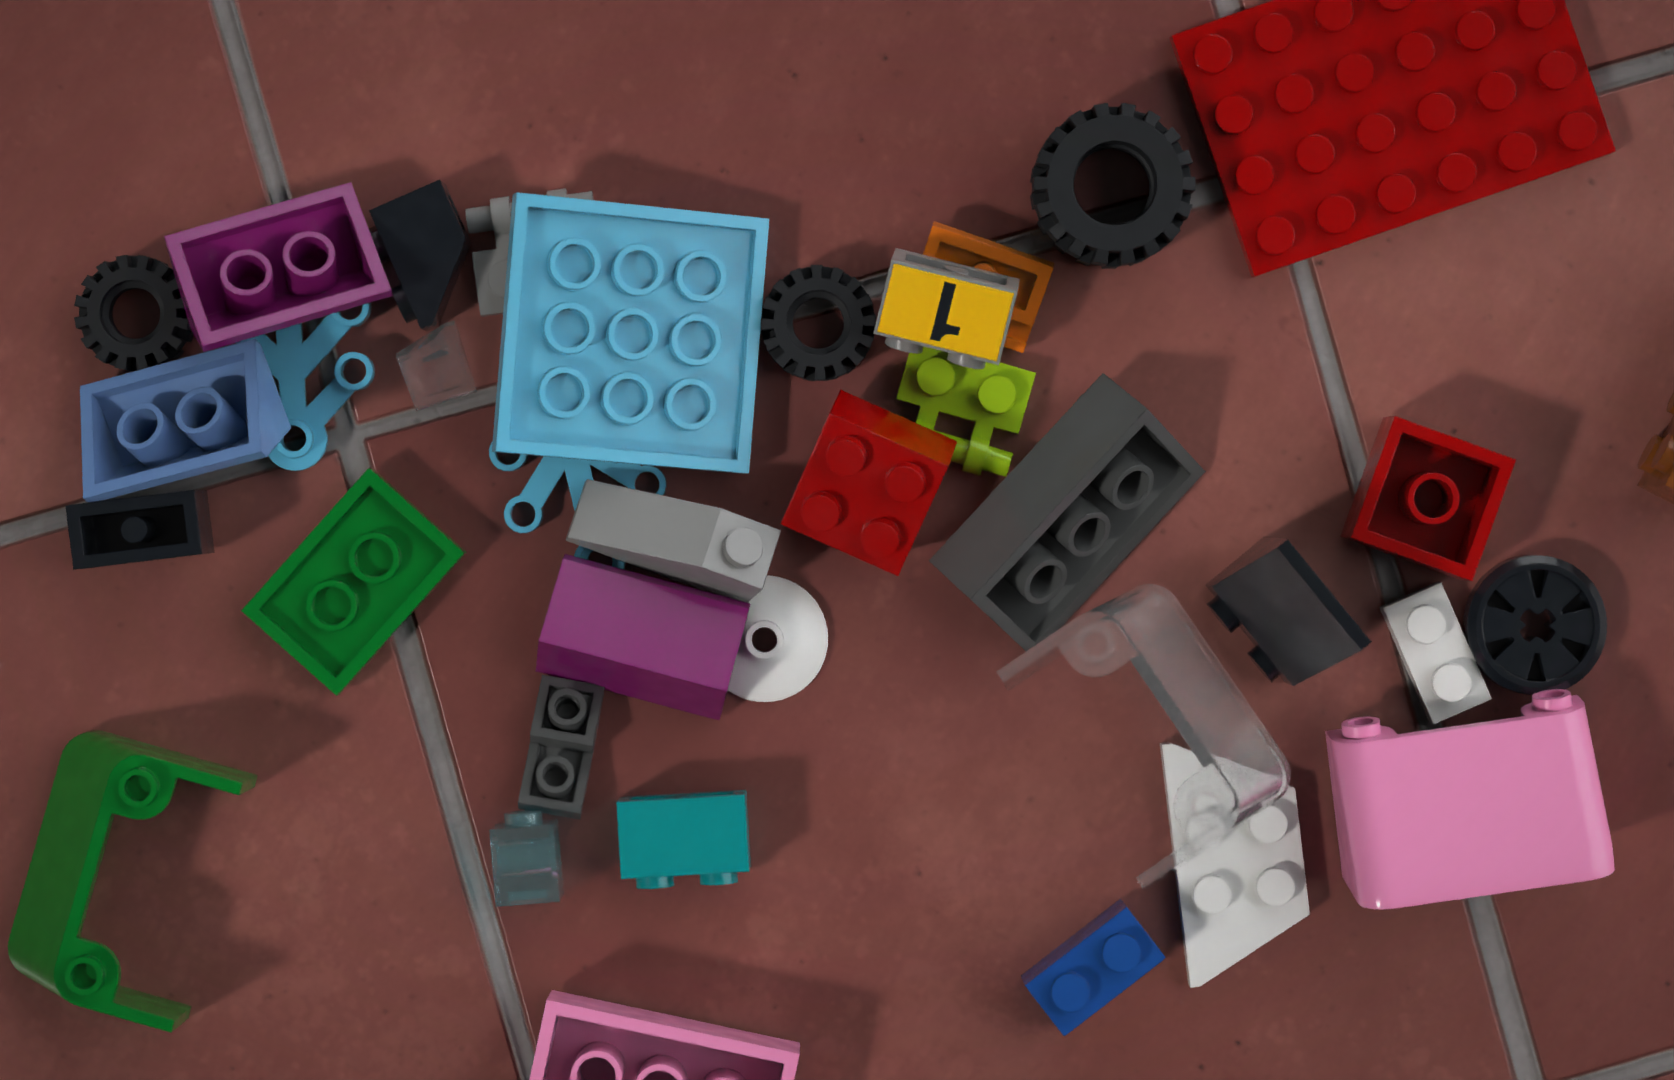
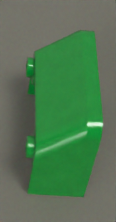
[8,730,258,1033]

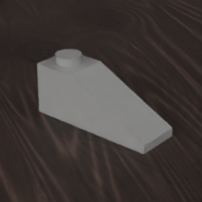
[566,479,781,603]

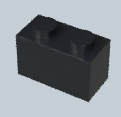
[65,490,215,570]

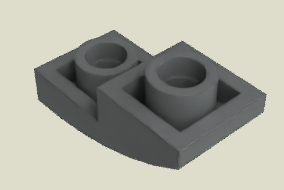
[518,675,604,820]

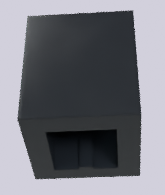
[369,179,471,331]

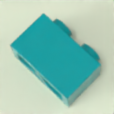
[616,790,751,889]

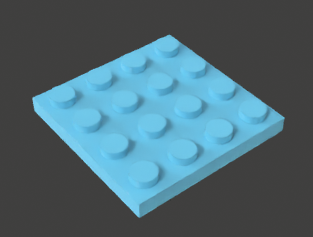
[492,192,769,474]

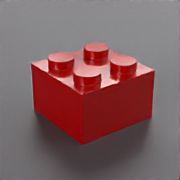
[781,389,957,576]
[1340,416,1517,581]

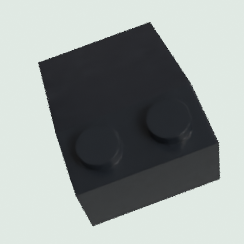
[1206,537,1371,686]

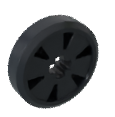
[1463,555,1607,695]

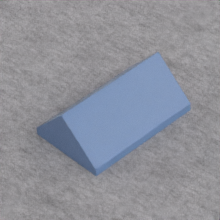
[80,339,291,503]

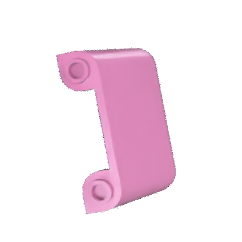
[1325,689,1615,910]

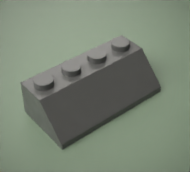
[929,373,1205,657]

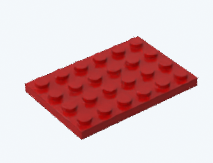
[1169,0,1616,278]

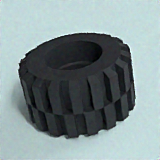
[1030,103,1195,269]

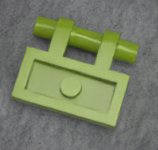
[896,347,1036,477]

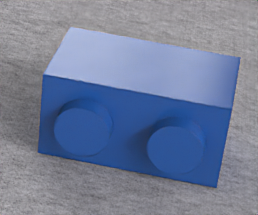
[1021,899,1166,1036]

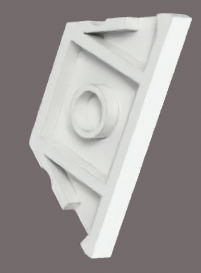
[1160,742,1310,988]

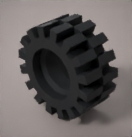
[74,255,194,371]
[761,265,876,382]

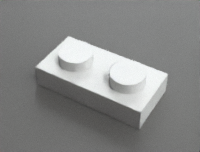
[1379,582,1492,724]

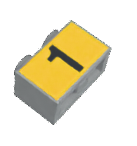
[873,248,1020,369]

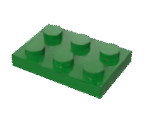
[241,468,467,696]

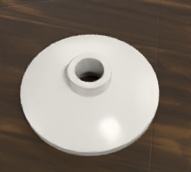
[728,575,828,702]

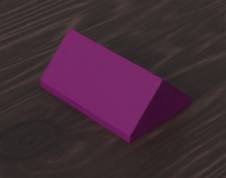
[164,182,392,352]
[536,554,751,721]

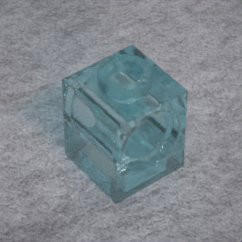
[489,810,564,907]

